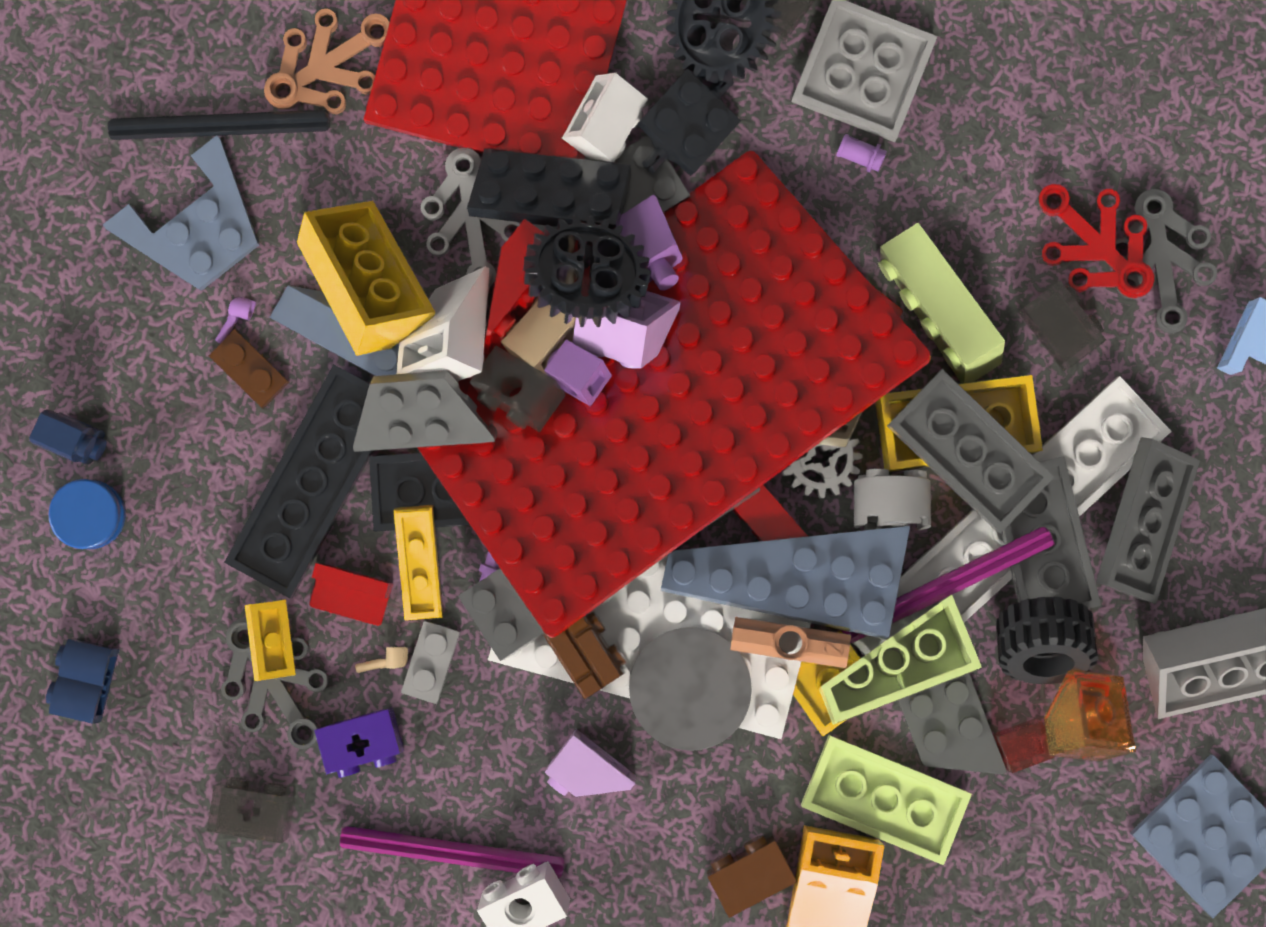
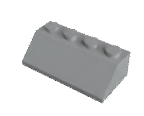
[1143,608,1266,719]

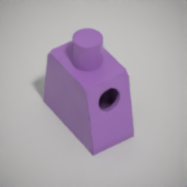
[619,195,683,290]

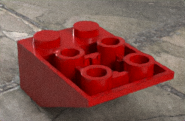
[484,219,544,355]

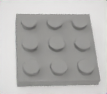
[791,0,938,142]

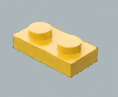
[245,600,296,681]

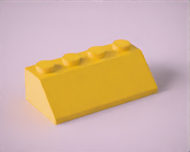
[297,201,435,356]

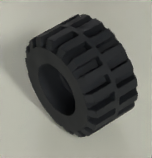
[996,597,1098,684]

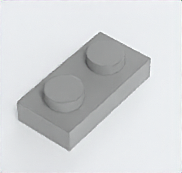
[401,620,461,704]

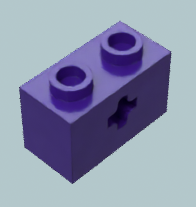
[314,707,404,778]

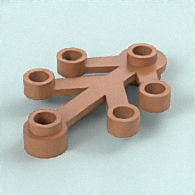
[264,9,389,114]

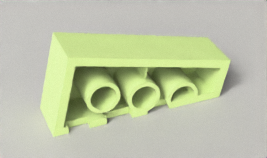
[878,223,1005,384]
[819,595,982,725]

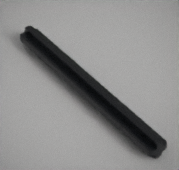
[108,110,330,140]

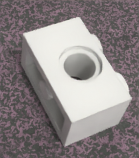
[477,861,570,927]

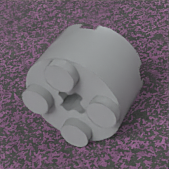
[854,469,931,530]

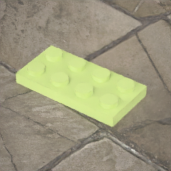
[801,735,972,865]

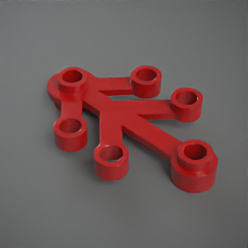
[1039,184,1154,298]

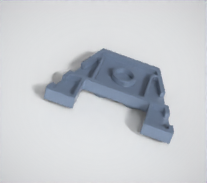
[103,135,259,291]

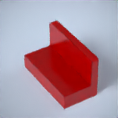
[309,563,393,626]

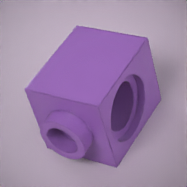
[544,340,612,406]

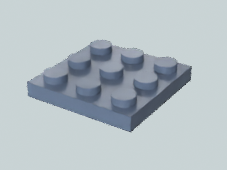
[1130,754,1266,918]

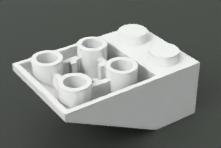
[396,266,490,382]

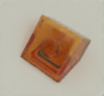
[1044,669,1136,761]

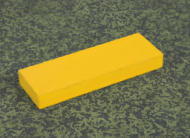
[394,505,443,620]

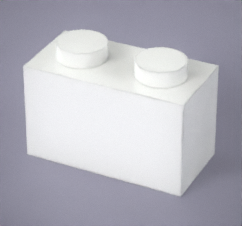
[562,73,648,162]

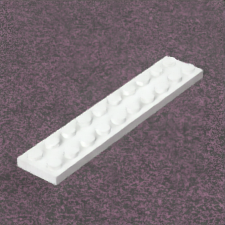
[853,376,1172,656]

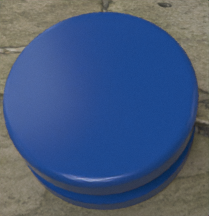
[49,479,126,549]

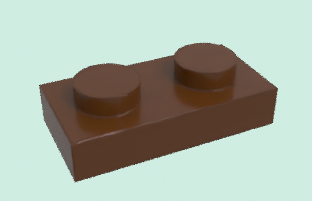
[209,329,289,409]

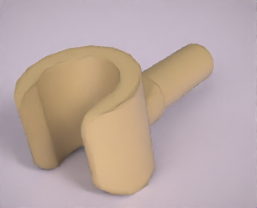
[355,647,408,673]

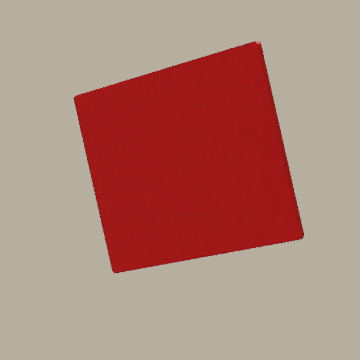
[417,151,931,638]

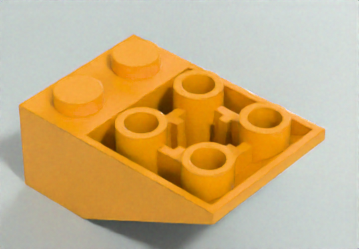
[786,825,884,927]

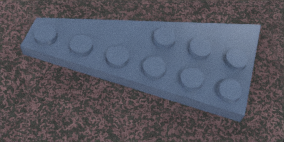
[661,526,910,640]

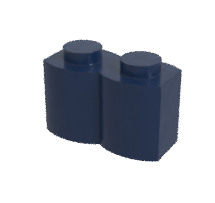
[29,409,107,465]
[46,639,119,724]

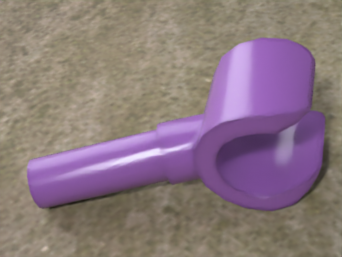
[215,297,256,344]

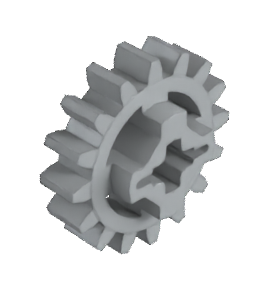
[782,439,863,499]

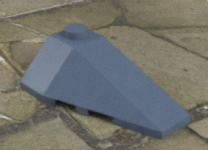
[269,285,399,376]

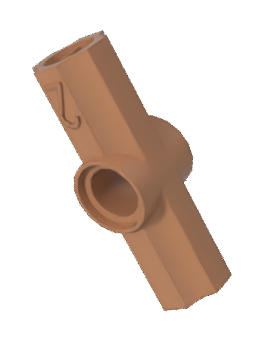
[730,617,851,668]

